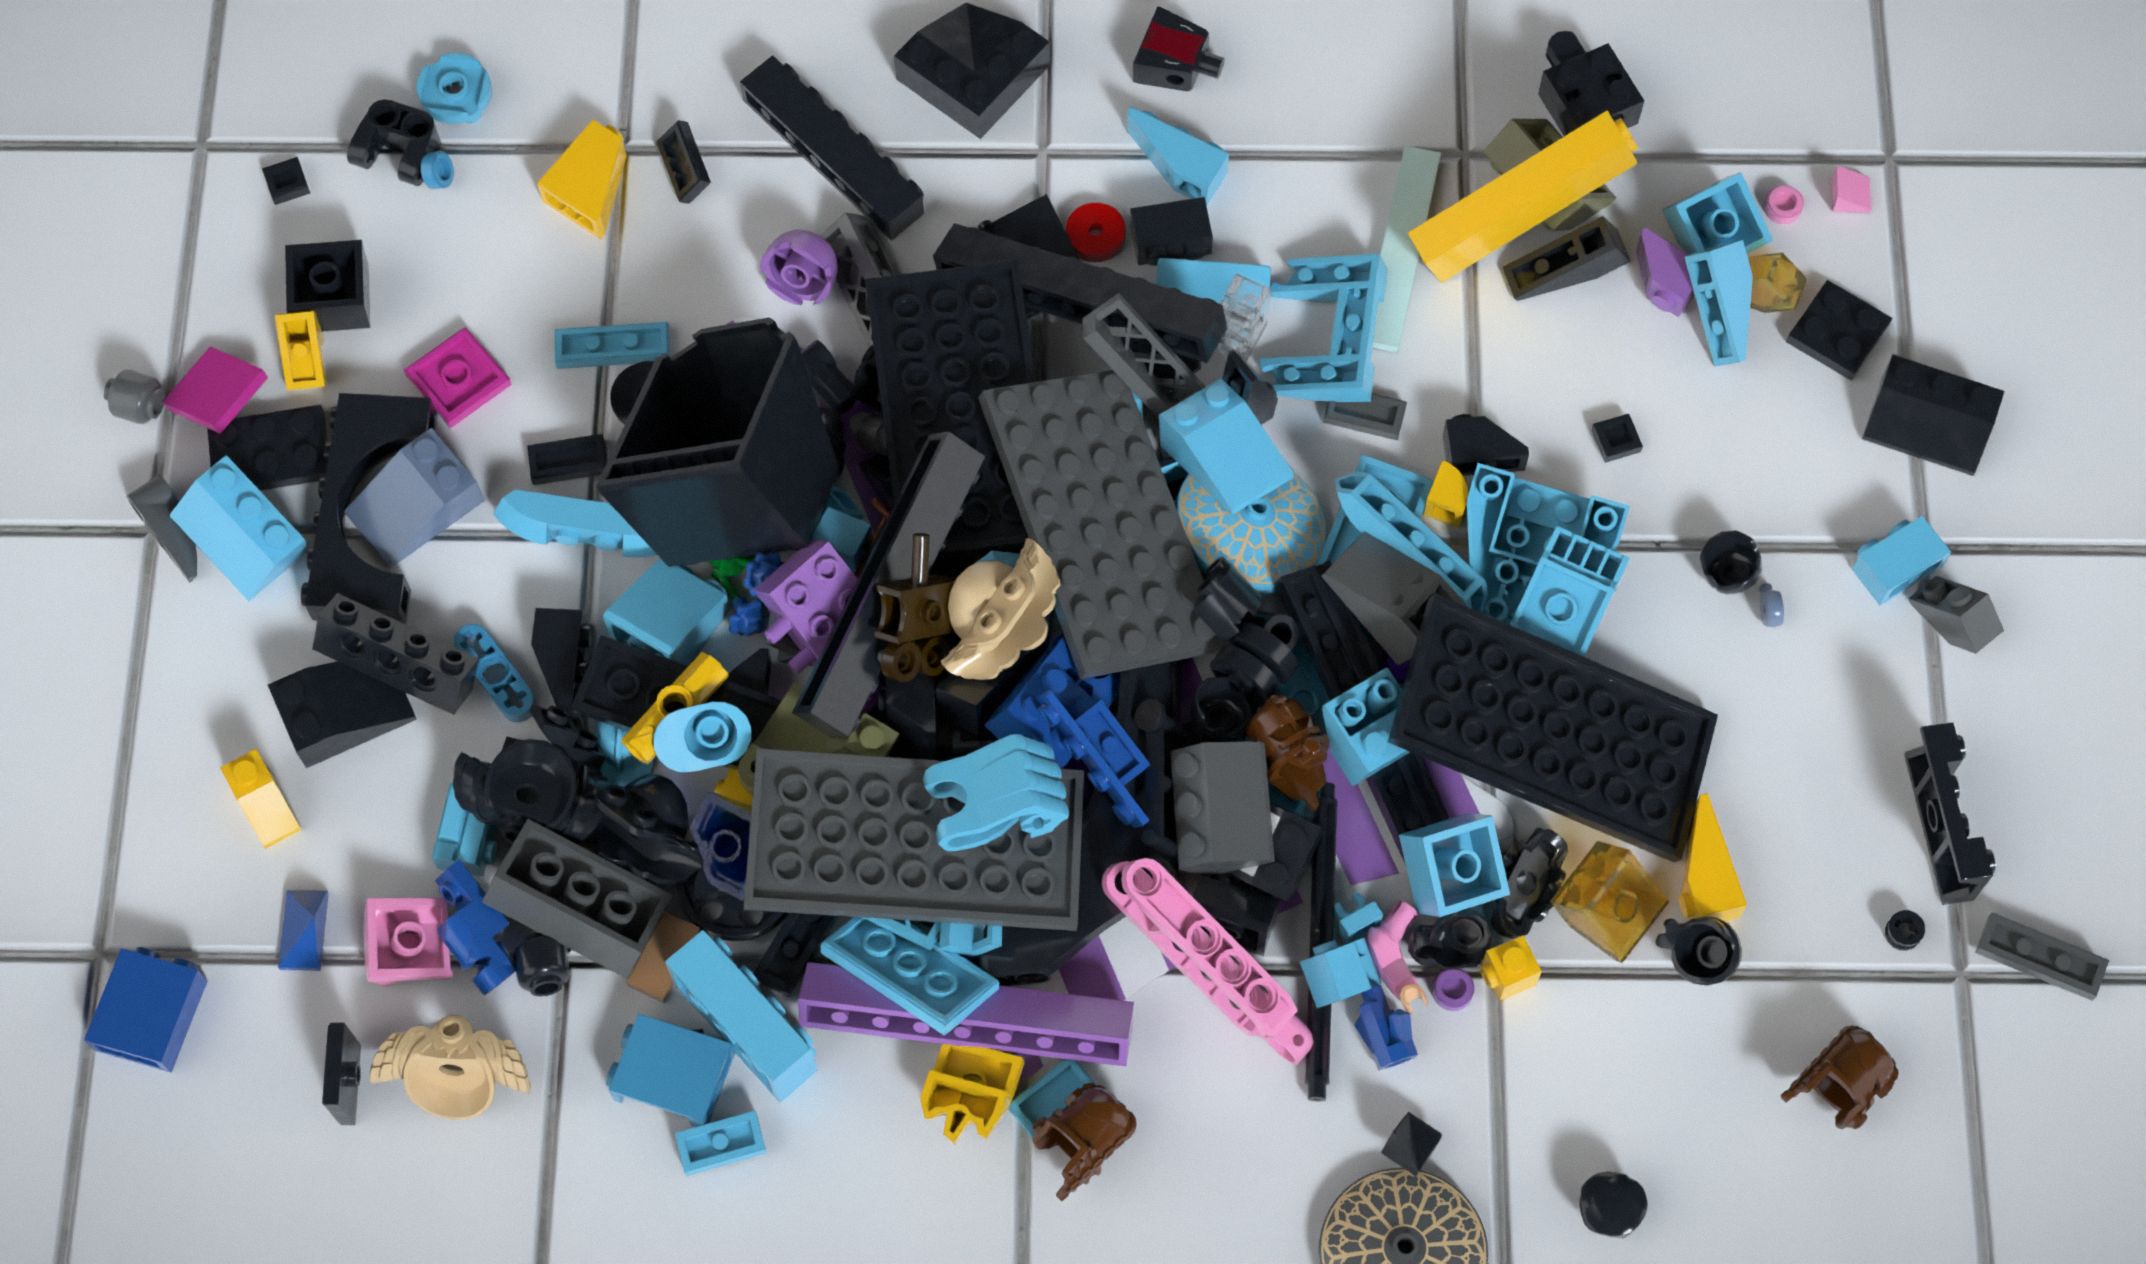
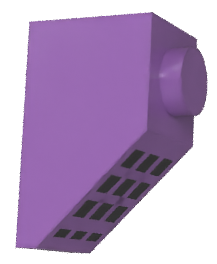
[1636,228,1695,317]

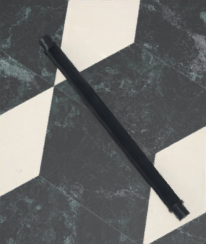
[1305,782,1338,1102]

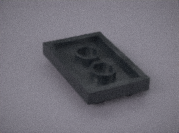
[207,404,327,491]

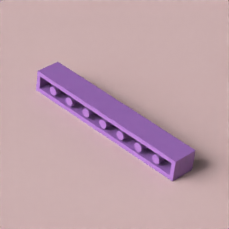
[798,962,1134,1066]

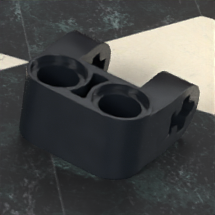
[347,99,441,186]

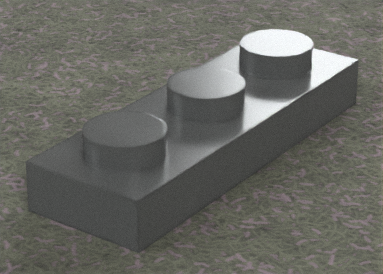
[1975,912,2109,1001]

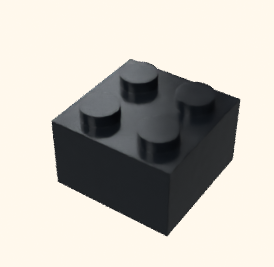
[285,240,370,332]

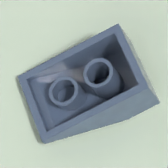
[344,428,484,569]

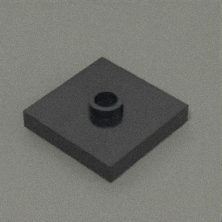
[322,1022,361,1125]

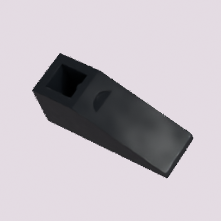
[531,608,593,727]

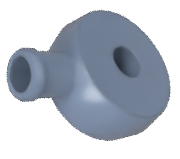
[1759,583,1784,627]

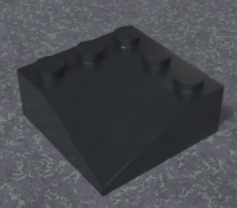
[894,2,1050,139]

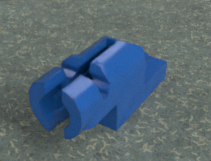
[435,860,516,996]

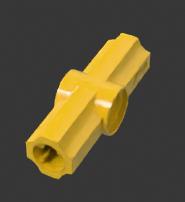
[621,652,728,765]

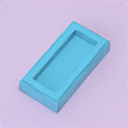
[1008,1059,1097,1139]

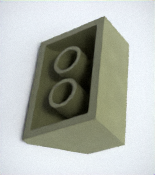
[1484,118,1617,231]

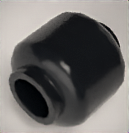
[513,932,571,997]

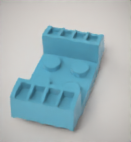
[1510,526,1630,657]

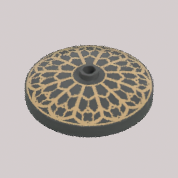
[1318,1168,1488,1264]

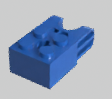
[984,632,1120,768]

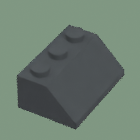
[1170,742,1275,877]

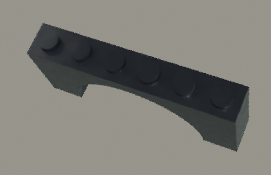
[301,393,437,624]

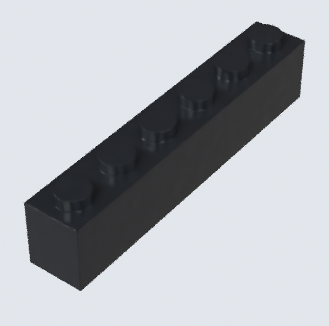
[740,55,924,241]

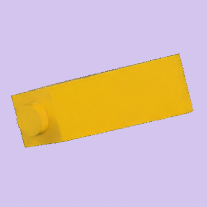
[1679,793,1747,921]

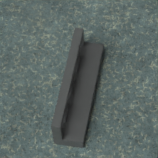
[820,212,898,347]
[1082,293,1206,419]

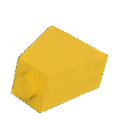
[537,120,627,239]

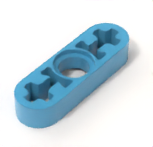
[454,624,536,722]

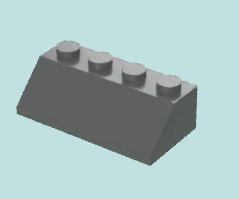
[482,819,672,979]

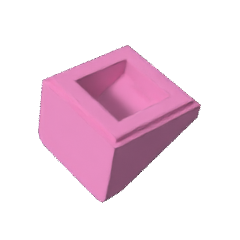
[1831,167,1871,213]

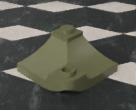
[738,681,899,796]

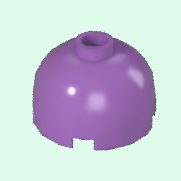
[760,229,838,305]

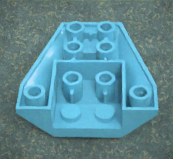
[1467,463,1630,625]

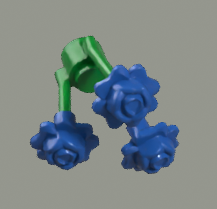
[707,552,784,637]

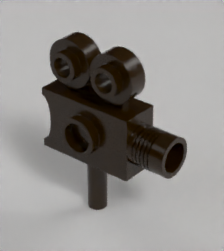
[875,533,956,682]

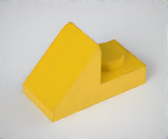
[275,310,327,390]

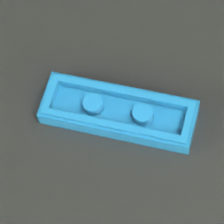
[555,322,671,369]

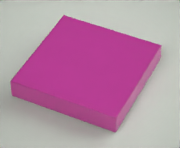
[404,327,512,428]
[162,346,268,434]

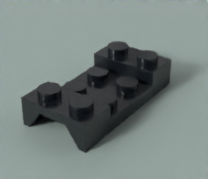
[1904,722,1996,905]

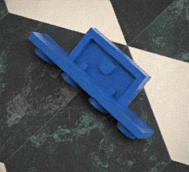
[1036,690,1150,828]

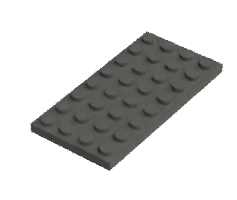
[978,370,1228,679]
[744,749,1084,931]

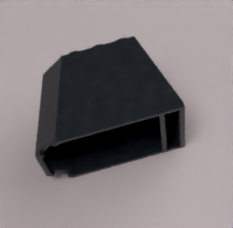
[596,317,839,567]

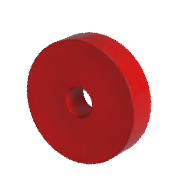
[1066,202,1126,262]

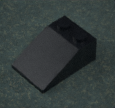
[268,661,417,768]

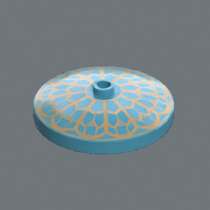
[1174,473,1327,594]

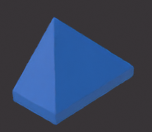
[278,890,329,971]

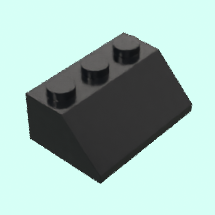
[1862,354,2005,476]

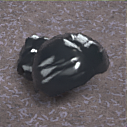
[1408,909,1492,969]

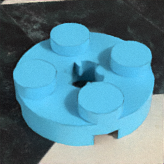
[416,53,492,124]

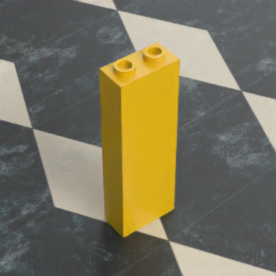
[1408,111,1638,283]

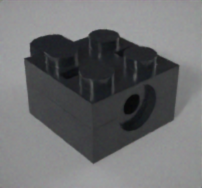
[1538,31,1645,136]

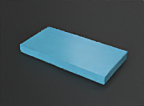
[821,917,999,1036]

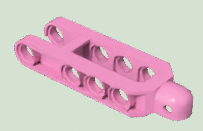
[1102,858,1314,1065]

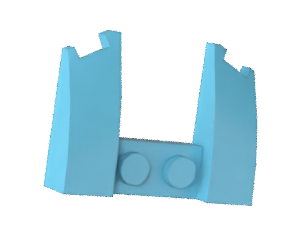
[1259,254,1388,402]

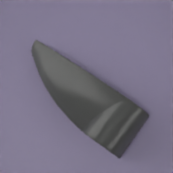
[126,475,197,583]

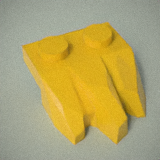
[920,1044,1025,1145]

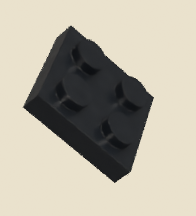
[1786,280,1893,381]

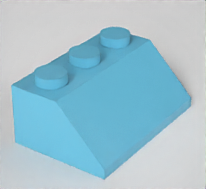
[169,455,308,602]

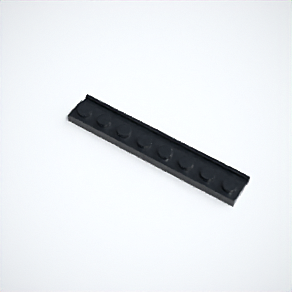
[1276,560,1450,866]

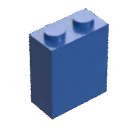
[84,947,208,1073]

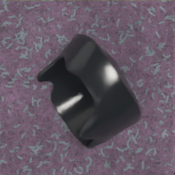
[1579,1171,1648,1239]

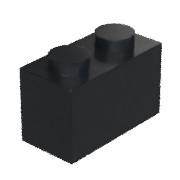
[1130,197,1213,266]

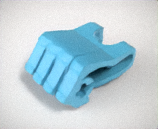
[923,734,1069,851]

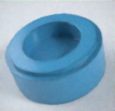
[421,151,454,189]

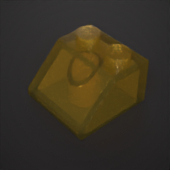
[1550,841,1669,963]

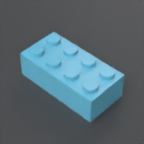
[665,930,818,1103]

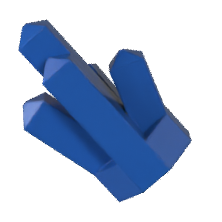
[1354,983,1418,1071]

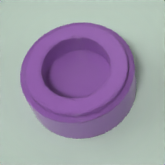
[1432,968,1474,1011]

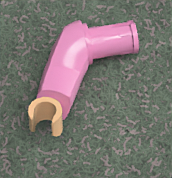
[1365,900,1429,1015]

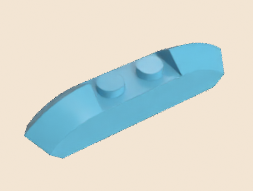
[1334,471,1488,613]
[493,489,657,557]

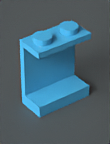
[606,1013,735,1127]

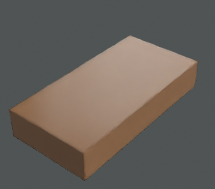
[626,911,701,1003]

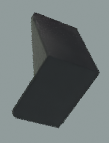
[1381,1111,1442,1176]

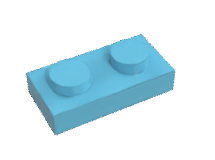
[675,1110,767,1176]

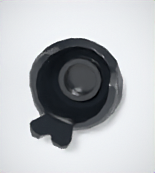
[1655,916,1742,986]

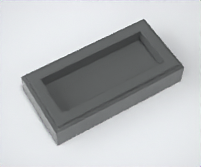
[1323,393,1407,441]

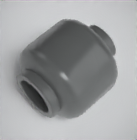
[104,369,166,424]

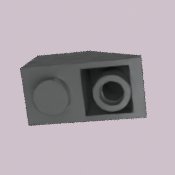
[1908,576,2004,654]

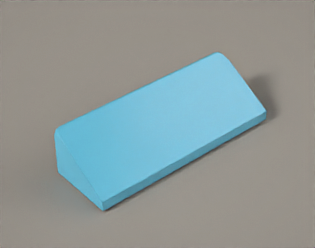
[1156,258,1271,312]

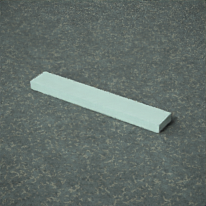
[1372,146,1441,353]

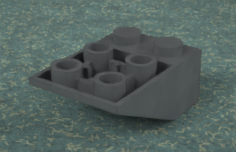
[1321,531,1465,666]

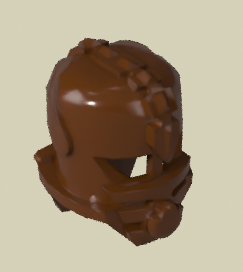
[1246,694,1330,811]
[1781,1025,1899,1129]
[1032,1083,1137,1201]

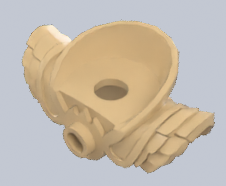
[941,538,1061,680]
[370,1015,531,1120]

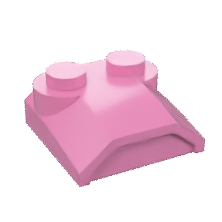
[364,898,453,986]

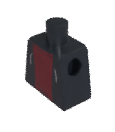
[1133,6,1225,92]

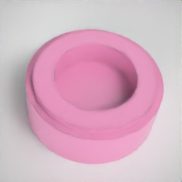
[1764,185,1804,224]

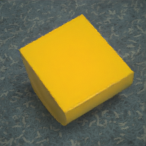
[1423,460,1468,528]

